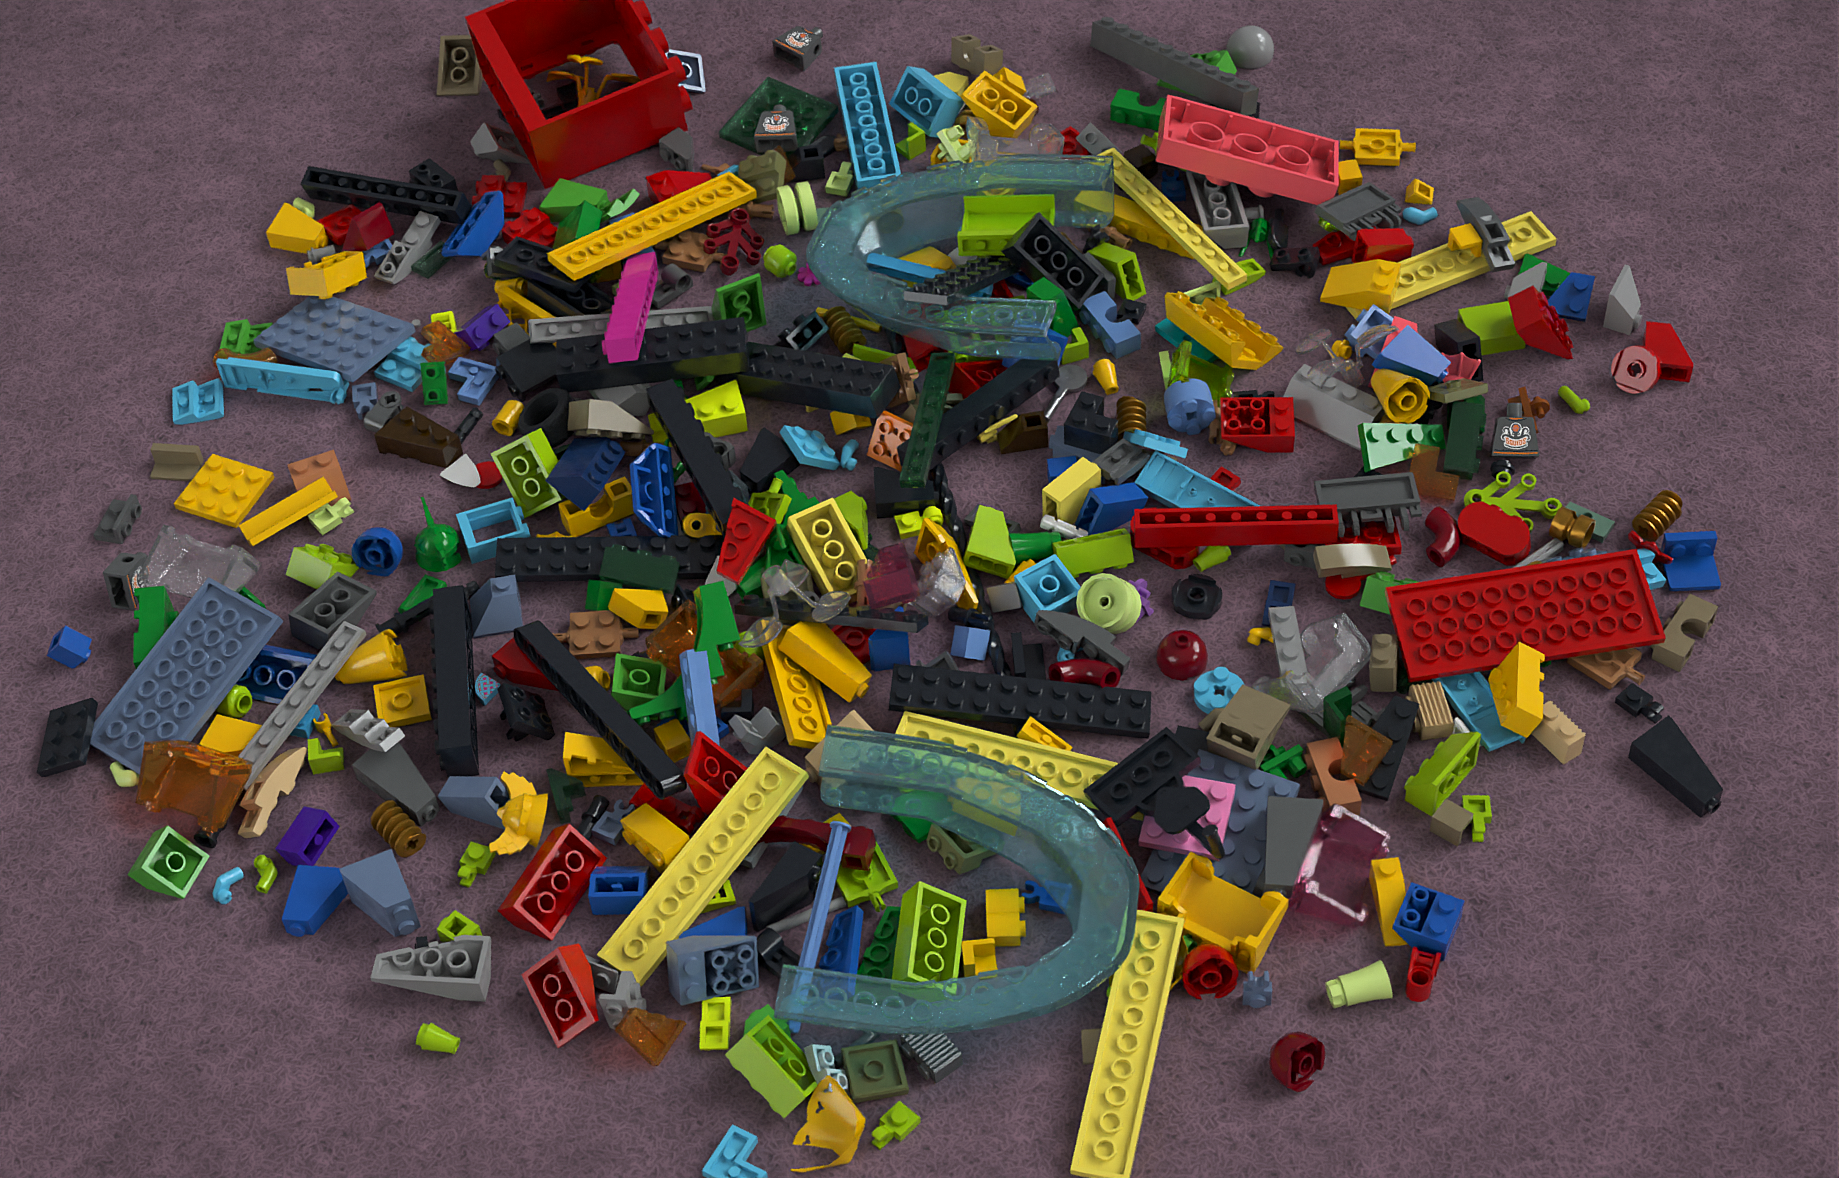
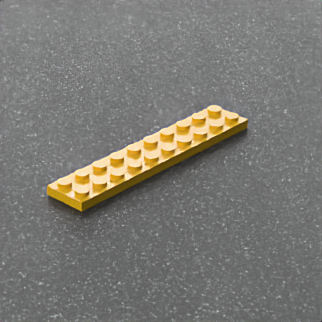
[547,172,757,281]

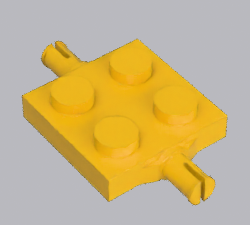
[1339,128,1416,166]

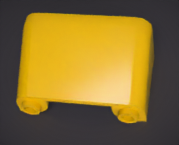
[1157,851,1289,974]

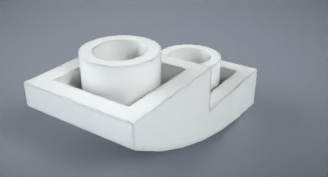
[804,1044,850,1097]

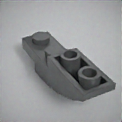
[1456,197,1515,272]
[1034,610,1131,676]

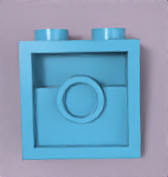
[374,336,439,392]

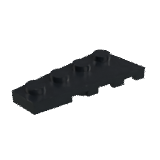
[1338,695,1420,801]

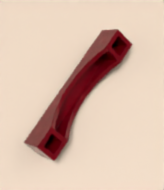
[754,815,876,871]

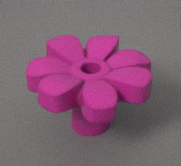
[798,261,826,286]

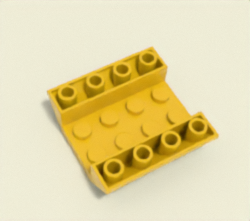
[1165,291,1284,370]

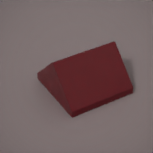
[342,202,394,252]

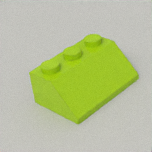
[491,428,566,518]
[1404,732,1481,817]
[725,1015,818,1118]

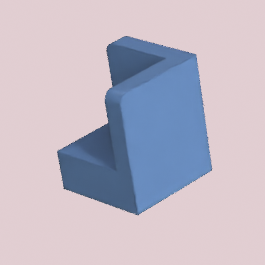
[951,625,990,661]

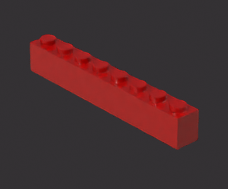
[1134,504,1339,548]

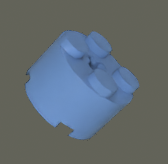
[1164,379,1216,435]

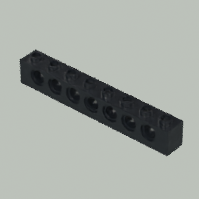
[300,166,472,225]

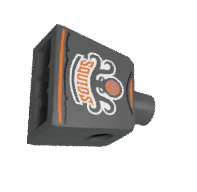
[772,26,823,71]
[754,105,798,152]
[1489,403,1539,459]
[103,552,150,611]

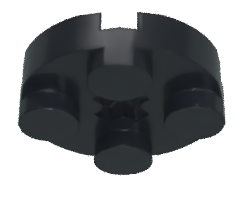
[1171,574,1222,620]

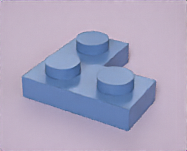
[448,357,499,406]

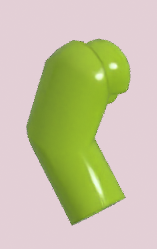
[1558,386,1590,414]
[254,855,278,894]

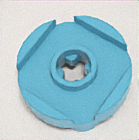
[1194,667,1244,714]

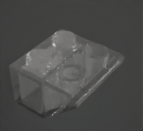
[909,547,966,619]

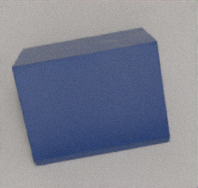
[868,606,911,672]

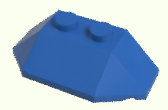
[441,190,504,258]
[630,443,679,538]

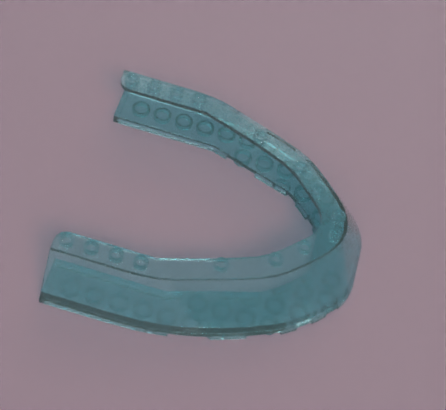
[806,154,1114,361]
[774,725,1140,1036]

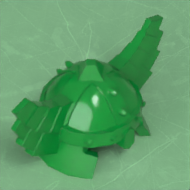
[414,497,462,572]

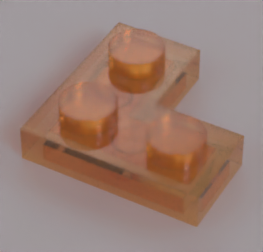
[420,320,471,365]
[1410,443,1460,501]

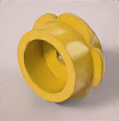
[1331,340,1352,363]

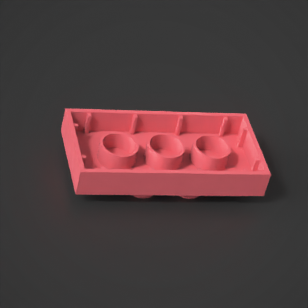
[1156,94,1339,205]

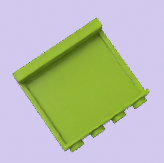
[957,194,1055,256]

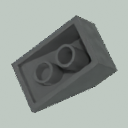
[288,571,377,650]

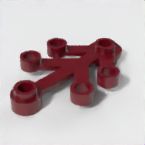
[703,208,764,276]

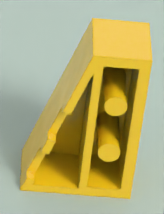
[286,251,367,299]
[563,732,644,788]

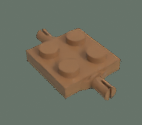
[655,230,727,273]
[880,353,919,408]
[552,610,639,659]
[1567,648,1645,690]

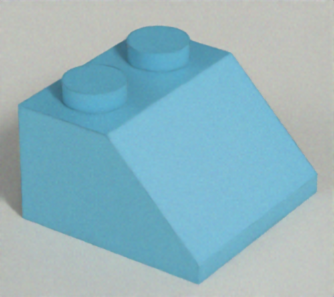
[1014,554,1081,622]

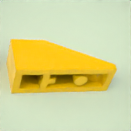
[1369,857,1408,947]

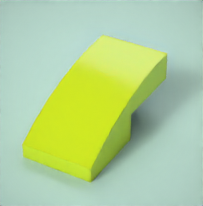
[700,997,731,1050]

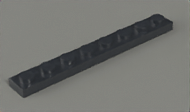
[734,594,929,633]

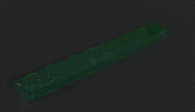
[899,352,956,488]

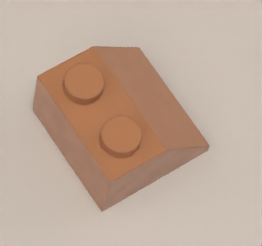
[287,450,351,514]

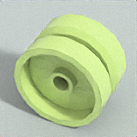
[776,181,818,235]
[1076,573,1142,634]

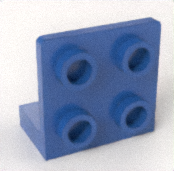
[1661,531,1721,591]

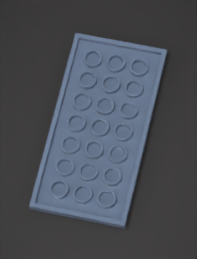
[90,577,283,786]

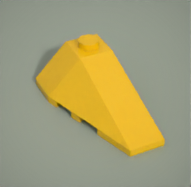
[914,517,978,609]

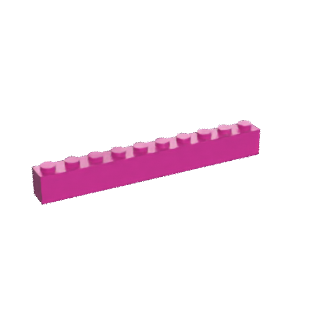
[602,252,659,363]

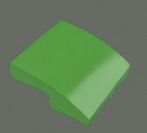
[599,189,640,227]
[218,319,273,361]

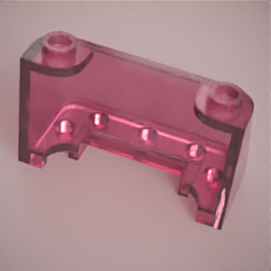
[1287,803,1390,928]

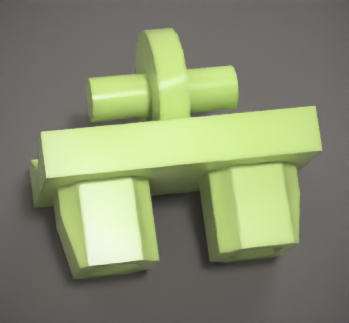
[936,125,976,167]

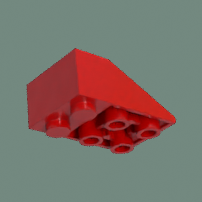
[1508,285,1573,359]
[1220,397,1295,453]

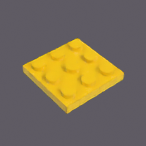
[174,454,274,528]

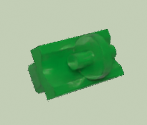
[420,361,448,405]
[1259,744,1307,779]

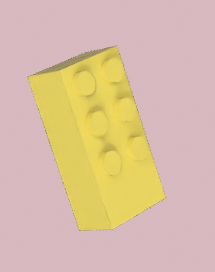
[786,497,879,605]

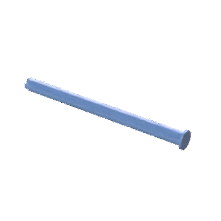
[785,821,852,1034]

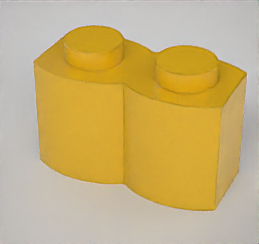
[985,888,1026,947]

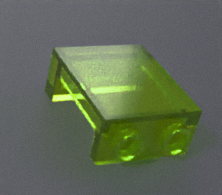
[1168,339,1234,408]

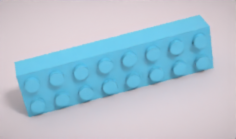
[834,62,903,201]

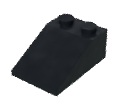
[749,841,823,932]

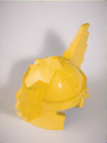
[489,771,548,856]

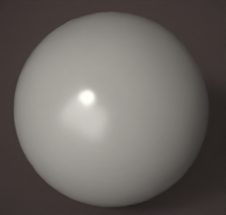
[1226,25,1274,69]

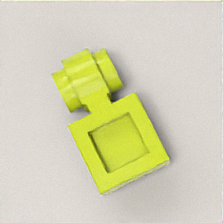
[894,506,944,539]

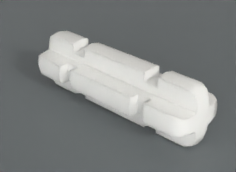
[1040,514,1088,539]

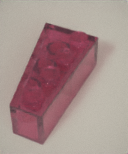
[863,542,921,609]

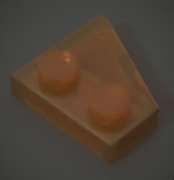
[1340,715,1393,786]
[615,1007,687,1066]

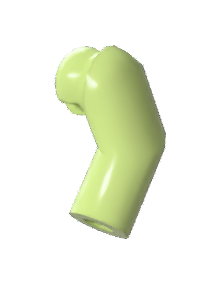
[293,197,315,219]
[110,761,144,787]

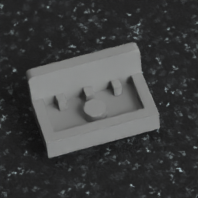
[598,971,646,1032]

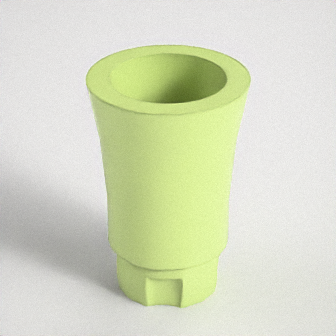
[1325,960,1393,1008]

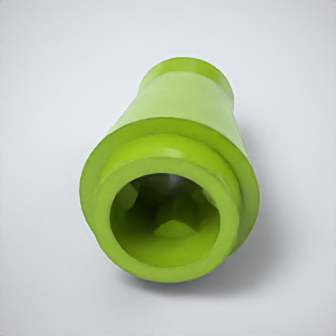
[1193,546,1231,572]
[416,1023,460,1054]

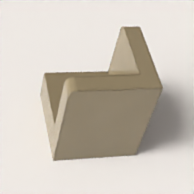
[1430,799,1473,847]

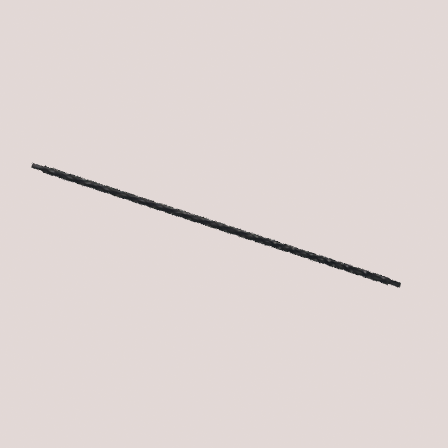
[876,292,1077,889]

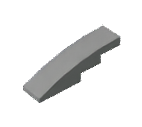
[331,709,405,752]

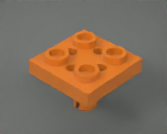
[867,410,923,474]

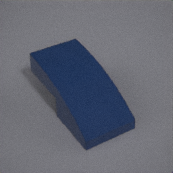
[1262,580,1296,626]

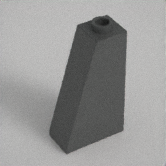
[352,742,440,827]
[1264,796,1323,898]

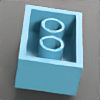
[889,66,964,138]

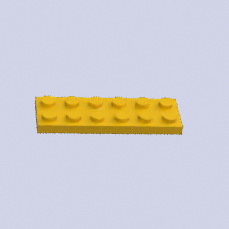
[756,620,833,749]

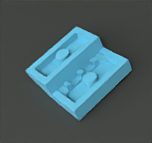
[172,378,224,425]

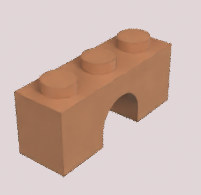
[1302,737,1362,821]

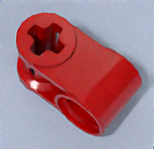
[1405,946,1441,1002]

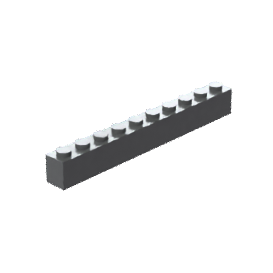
[1090,17,1259,116]

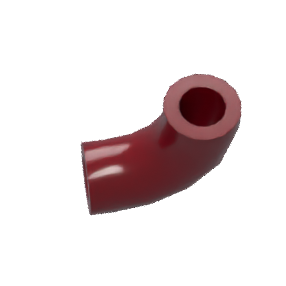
[1425,506,1461,567]
[1048,659,1121,688]

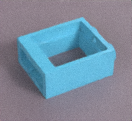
[456,497,531,564]

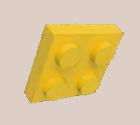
[373,674,432,727]

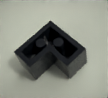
[1064,391,1118,454]

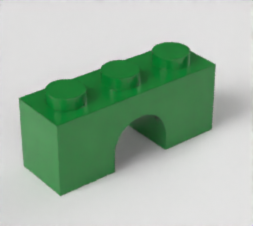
[1110,88,1166,132]

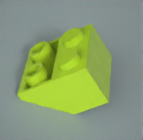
[286,544,359,589]

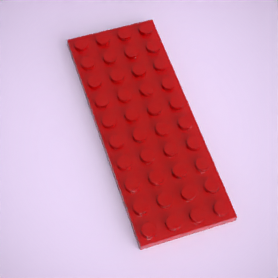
[1384,549,1666,683]

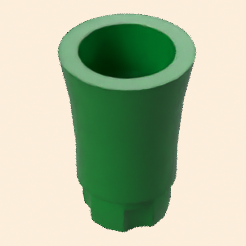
[1009,532,1062,566]

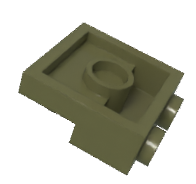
[738,150,786,204]
[927,815,1005,875]

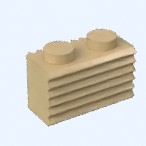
[1405,681,1454,740]
[1531,701,1585,764]

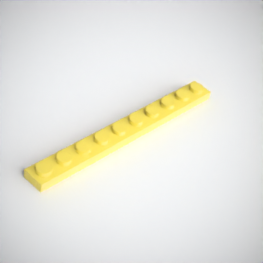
[1095,147,1247,290]

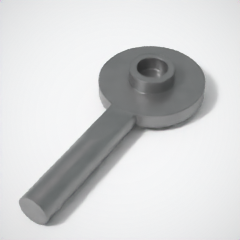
[1044,365,1087,422]

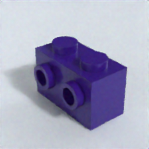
[453,303,511,352]
[275,806,340,866]

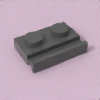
[1092,438,1150,485]

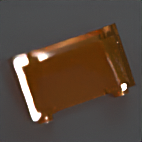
[645,599,764,709]
[136,740,253,832]

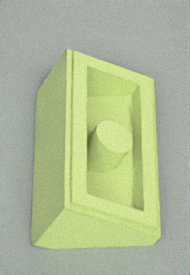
[1184,281,1221,306]

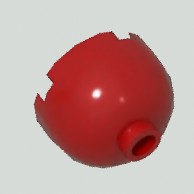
[1182,944,1239,1000]

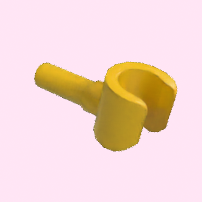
[313,713,338,747]

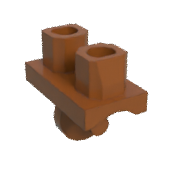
[1507,387,1550,434]

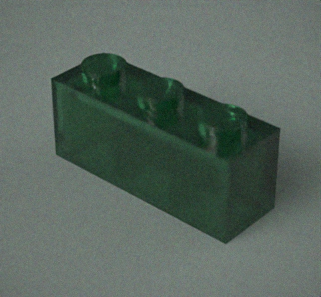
[1442,401,1487,481]
[599,544,680,595]

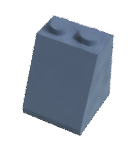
[339,849,421,937]

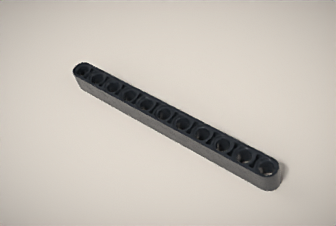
[513,620,687,800]

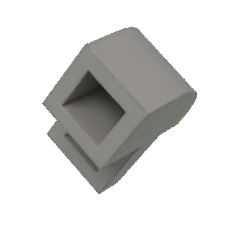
[729,707,786,754]

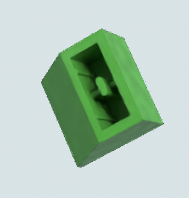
[1359,571,1419,615]

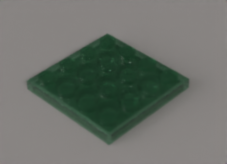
[719,77,839,160]

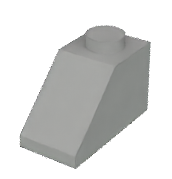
[1504,262,1547,301]

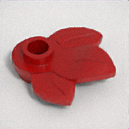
[1628,530,1673,564]

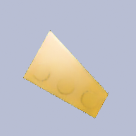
[1488,642,1545,738]
[620,803,690,874]

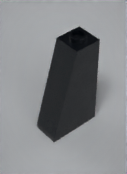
[1628,715,1723,818]

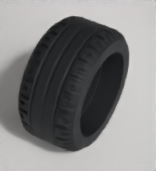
[518,388,576,448]

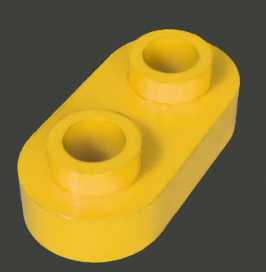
[682,513,722,538]

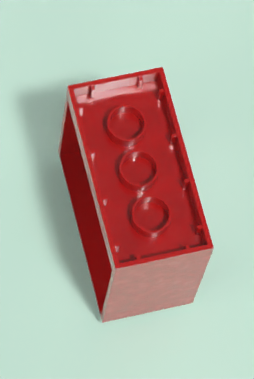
[465,0,693,189]

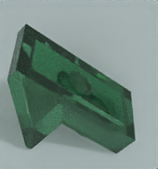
[546,768,586,824]

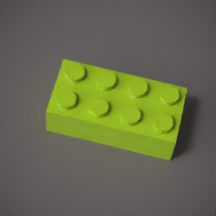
[890,881,967,1009]

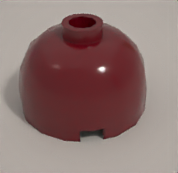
[1156,630,1208,681]
[1269,1031,1325,1092]

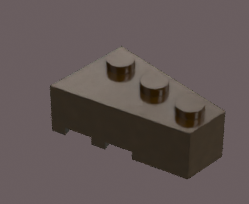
[374,406,463,468]

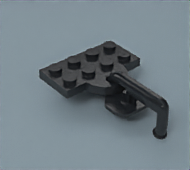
[1083,727,1225,860]

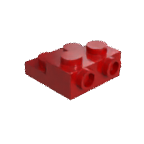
[472,175,528,218]
[501,207,558,248]

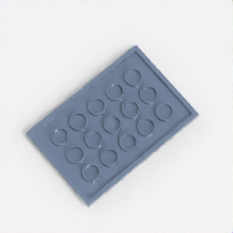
[253,296,416,383]
[1141,749,1300,895]

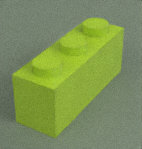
[1052,528,1134,578]

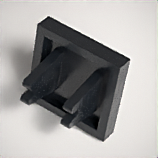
[497,683,555,742]

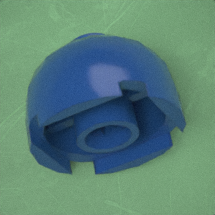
[351,527,403,577]

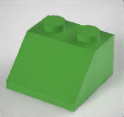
[611,653,667,720]
[127,825,210,899]

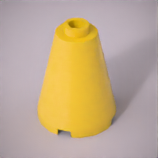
[1371,368,1430,424]
[335,629,408,685]

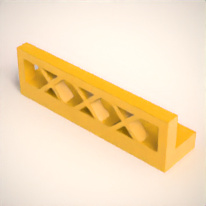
[496,285,556,347]
[238,476,338,546]

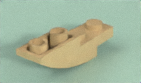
[238,747,308,838]

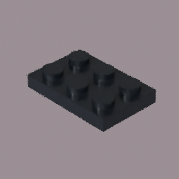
[36,698,98,777]

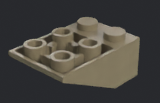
[568,399,654,441]
[1206,684,1291,770]

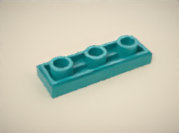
[1155,318,1219,368]

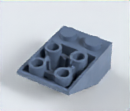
[666,936,759,1006]

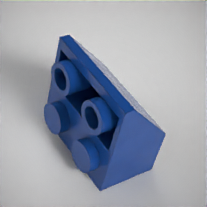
[588,866,651,915]
[1393,882,1465,961]

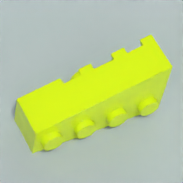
[648,380,748,447]

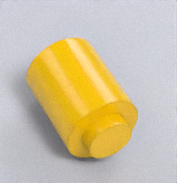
[492,400,524,436]

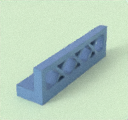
[679,649,720,746]

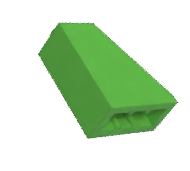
[539,178,610,223]

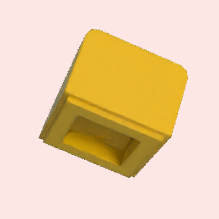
[1405,178,1434,205]

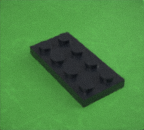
[494,236,596,293]

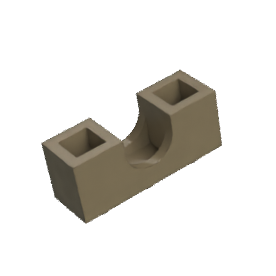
[951,34,1003,76]
[1650,594,1718,672]

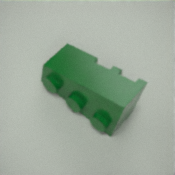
[1027,277,1079,337]
[133,586,179,669]

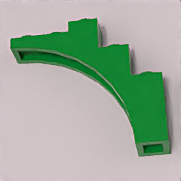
[736,470,819,599]
[627,581,740,726]

